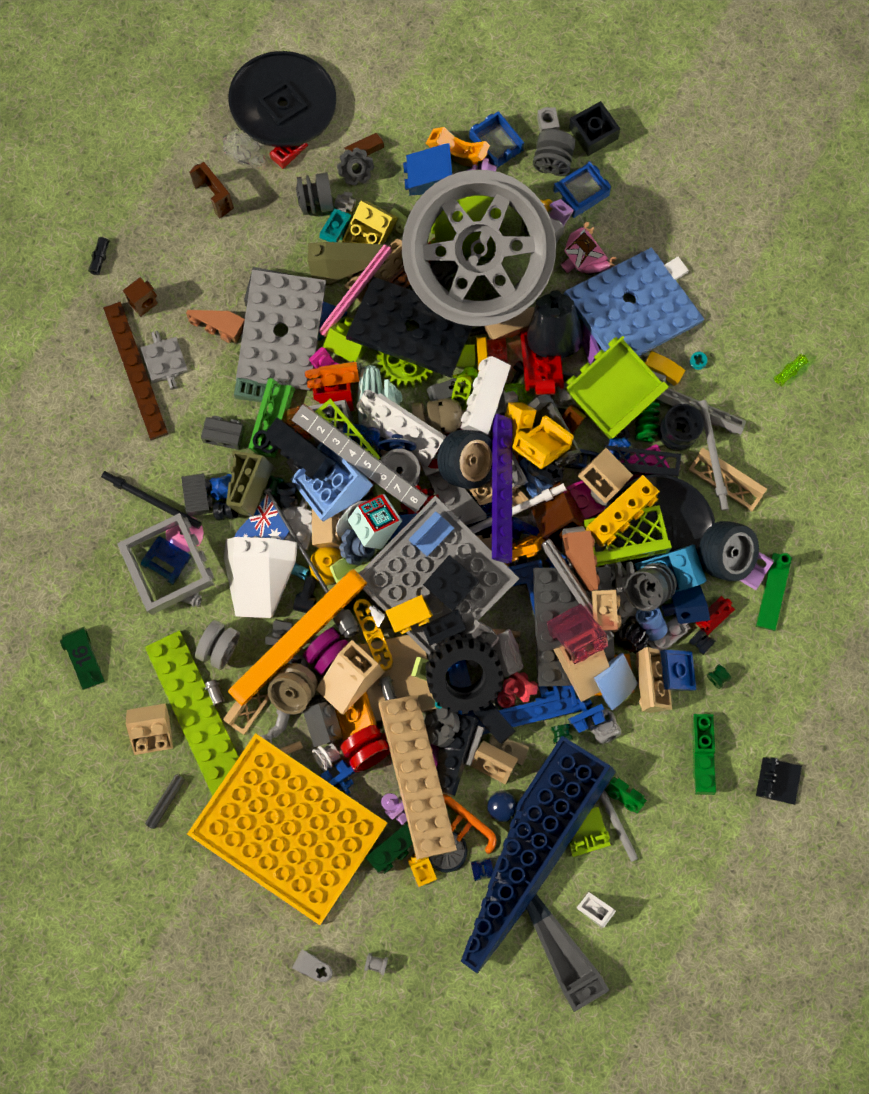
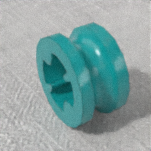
[690,352,707,370]

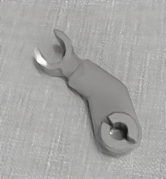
[261,709,290,744]

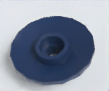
[378,434,417,451]

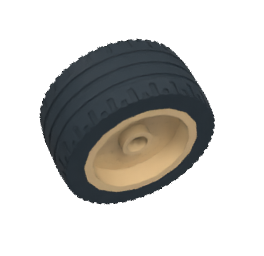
[437,430,492,489]

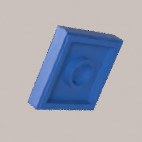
[660,649,696,691]

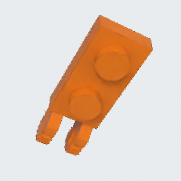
[305,362,359,388]

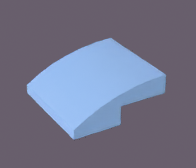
[594,653,638,710]

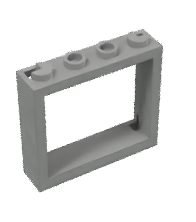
[117,513,215,615]

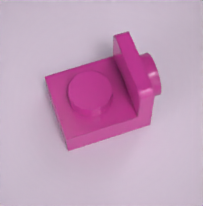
[309,347,339,369]

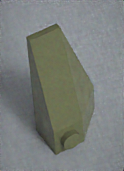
[308,242,385,285]

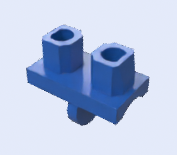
[568,698,605,733]
[320,759,355,795]

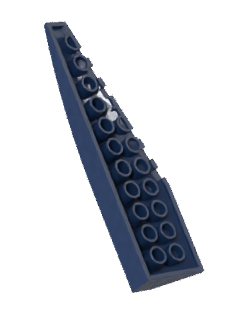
[461,736,616,974]

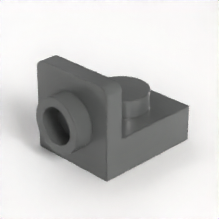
[265,619,293,645]

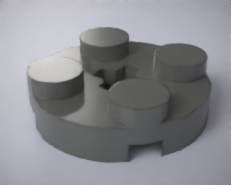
[424,708,460,748]

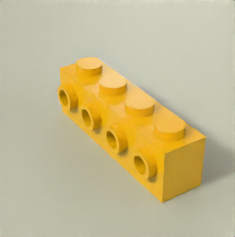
[585,475,660,548]

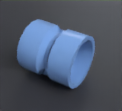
[636,607,667,641]

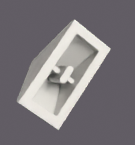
[577,892,616,928]

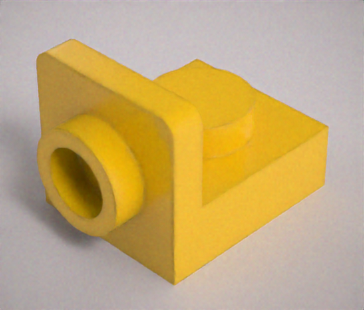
[407,854,437,887]

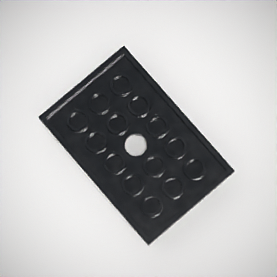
[346,276,473,378]

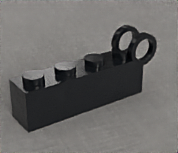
[253,417,336,481]

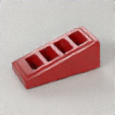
[269,143,308,169]

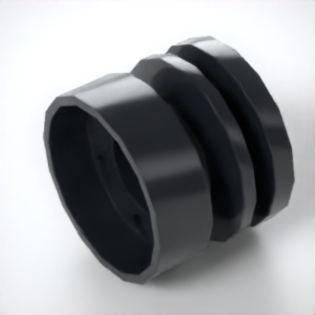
[658,404,704,451]

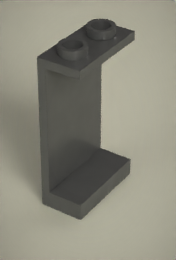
[528,395,581,474]

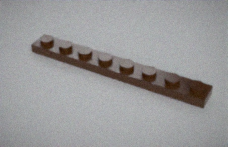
[103,301,168,440]

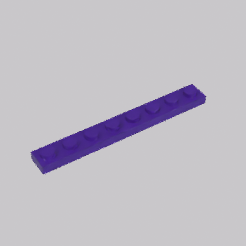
[492,414,512,564]

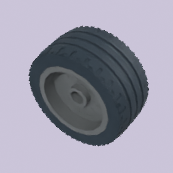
[699,521,759,581]

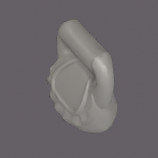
[587,708,621,744]

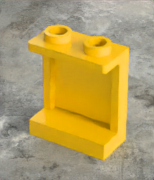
[512,415,574,469]

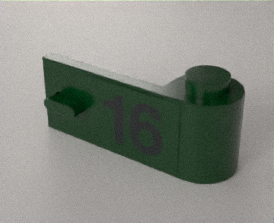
[60,627,105,690]

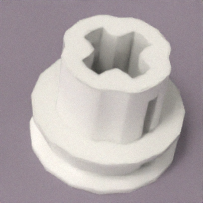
[312,743,340,772]

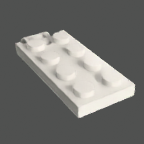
[357,390,446,467]

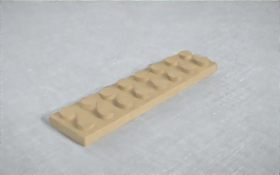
[378,695,457,860]

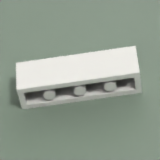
[460,356,511,435]

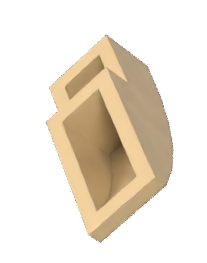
[485,307,535,344]

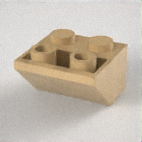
[578,448,633,504]
[312,509,343,550]
[126,703,173,755]

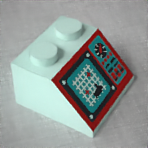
[348,494,402,549]

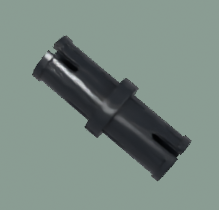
[88,237,110,275]

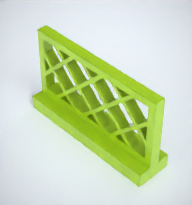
[584,505,672,567]

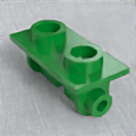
[605,777,647,813]

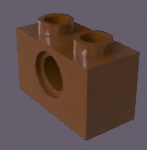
[123,277,158,317]

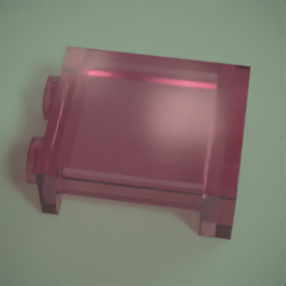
[547,604,608,664]

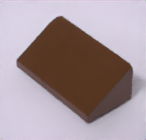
[344,133,384,156]

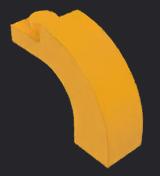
[425,127,490,167]

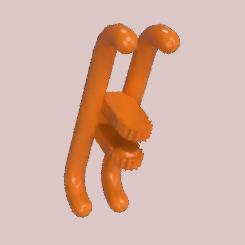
[443,794,497,854]

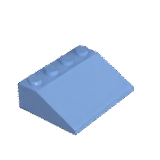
[290,442,373,522]

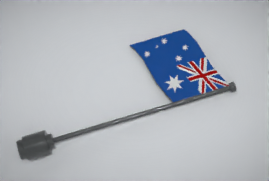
[234,488,360,639]

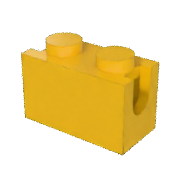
[386,595,433,634]

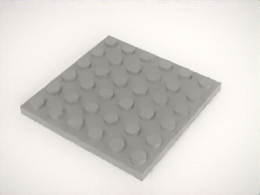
[359,496,520,655]

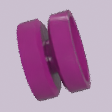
[303,627,348,677]

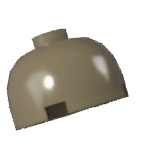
[438,398,466,437]

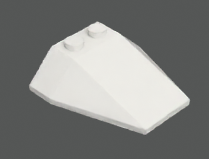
[224,537,297,618]

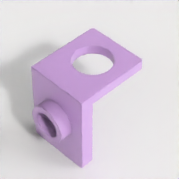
[549,199,574,226]
[740,552,774,590]

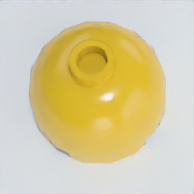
[309,547,343,585]

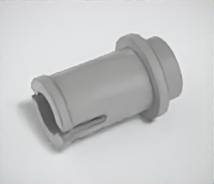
[181,593,202,607]
[205,679,225,705]

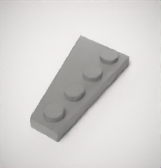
[427,472,487,525]

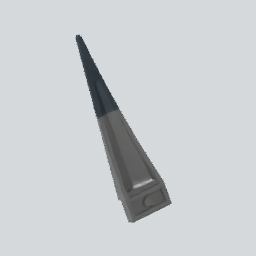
[526,894,610,1012]

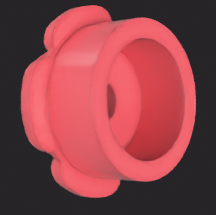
[497,690,516,708]

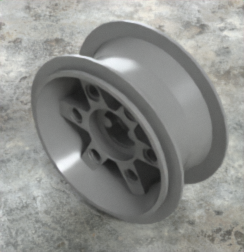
[402,170,556,326]

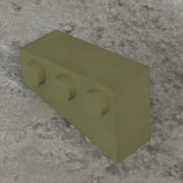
[226,450,274,517]

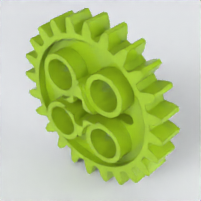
[377,329,433,389]

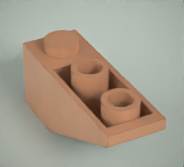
[186,310,245,343]
[562,531,600,591]

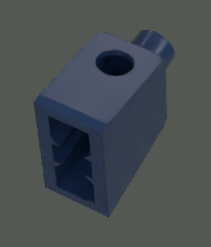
[662,585,710,624]

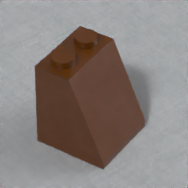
[530,482,586,552]

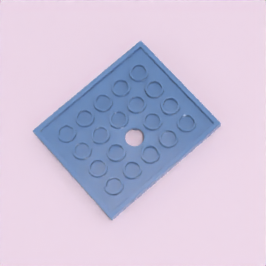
[564,247,704,356]

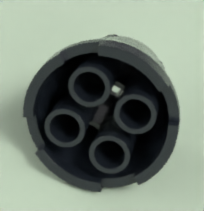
[527,290,583,358]

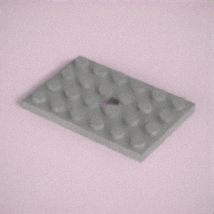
[236,270,326,391]

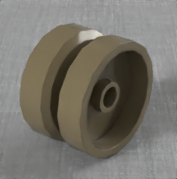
[412,400,441,433]
[268,663,318,715]

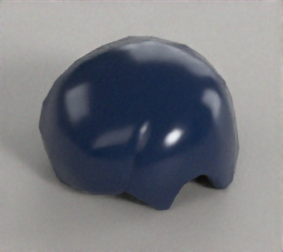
[487,790,517,822]

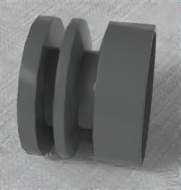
[533,129,576,176]
[296,172,334,216]
[625,563,677,611]

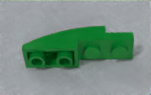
[692,714,716,795]

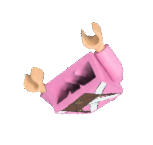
[561,222,618,274]

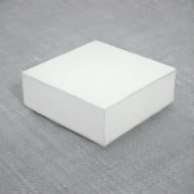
[664,257,689,280]

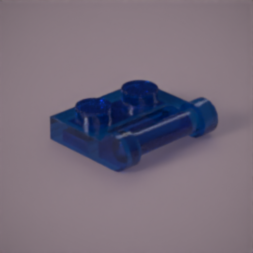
[140,536,192,585]

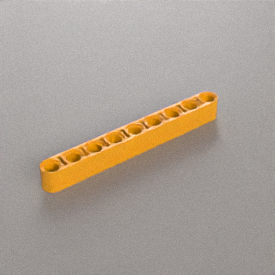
[228,569,367,706]

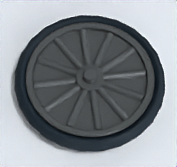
[428,831,468,873]

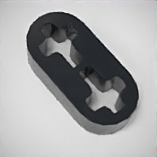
[527,461,563,486]

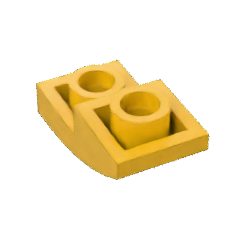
[644,351,686,386]

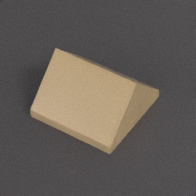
[471,741,518,784]

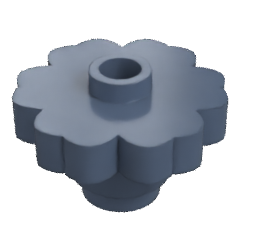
[339,529,375,566]

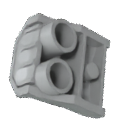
[492,629,524,678]

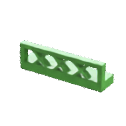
[248,378,295,458]

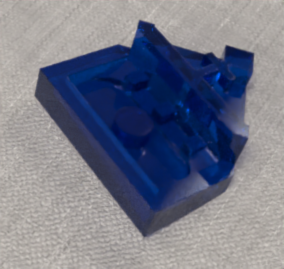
[512,517,539,540]

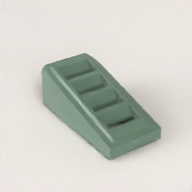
[234,378,274,402]

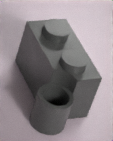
[303,695,343,747]

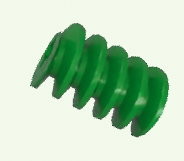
[635,402,660,442]

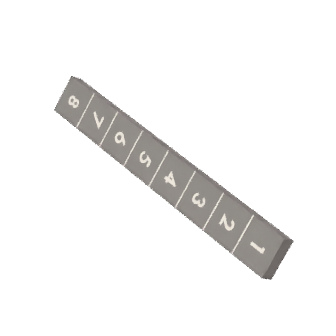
[292,404,428,513]

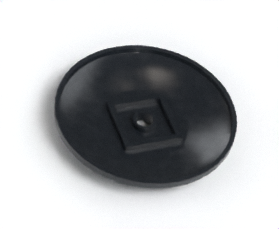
[228,51,336,147]
[604,474,715,573]

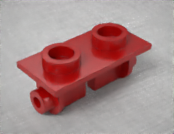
[694,596,735,636]

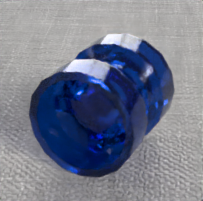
[471,858,493,881]

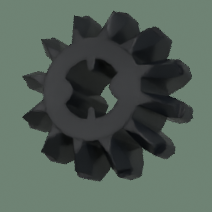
[615,622,649,654]

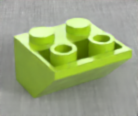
[323,316,368,362]

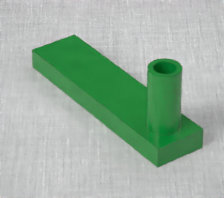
[756,553,792,631]

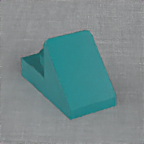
[319,209,351,242]

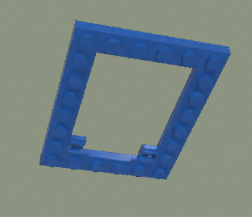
[448,559,578,735]

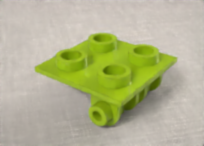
[569,807,611,857]

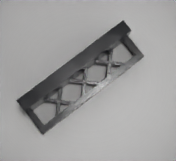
[604,445,681,478]

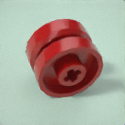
[340,725,390,773]

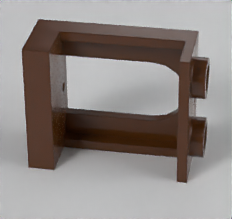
[189,162,234,219]

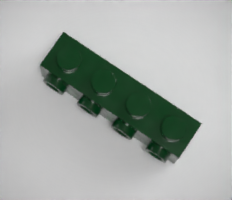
[366,822,413,874]

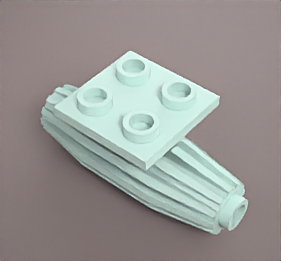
[358,365,402,445]

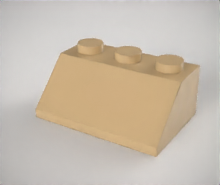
[635,647,672,713]

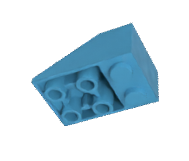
[635,544,707,592]

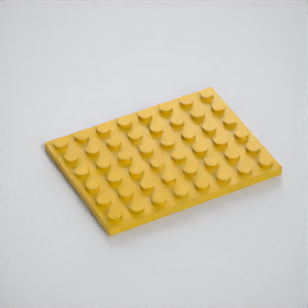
[187,733,388,925]

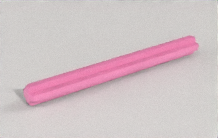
[319,245,392,337]

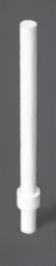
[469,483,567,533]

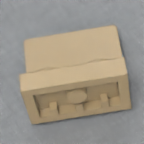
[592,590,621,633]

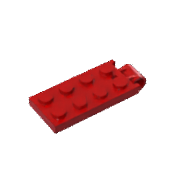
[520,332,564,395]

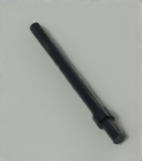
[101,471,202,529]

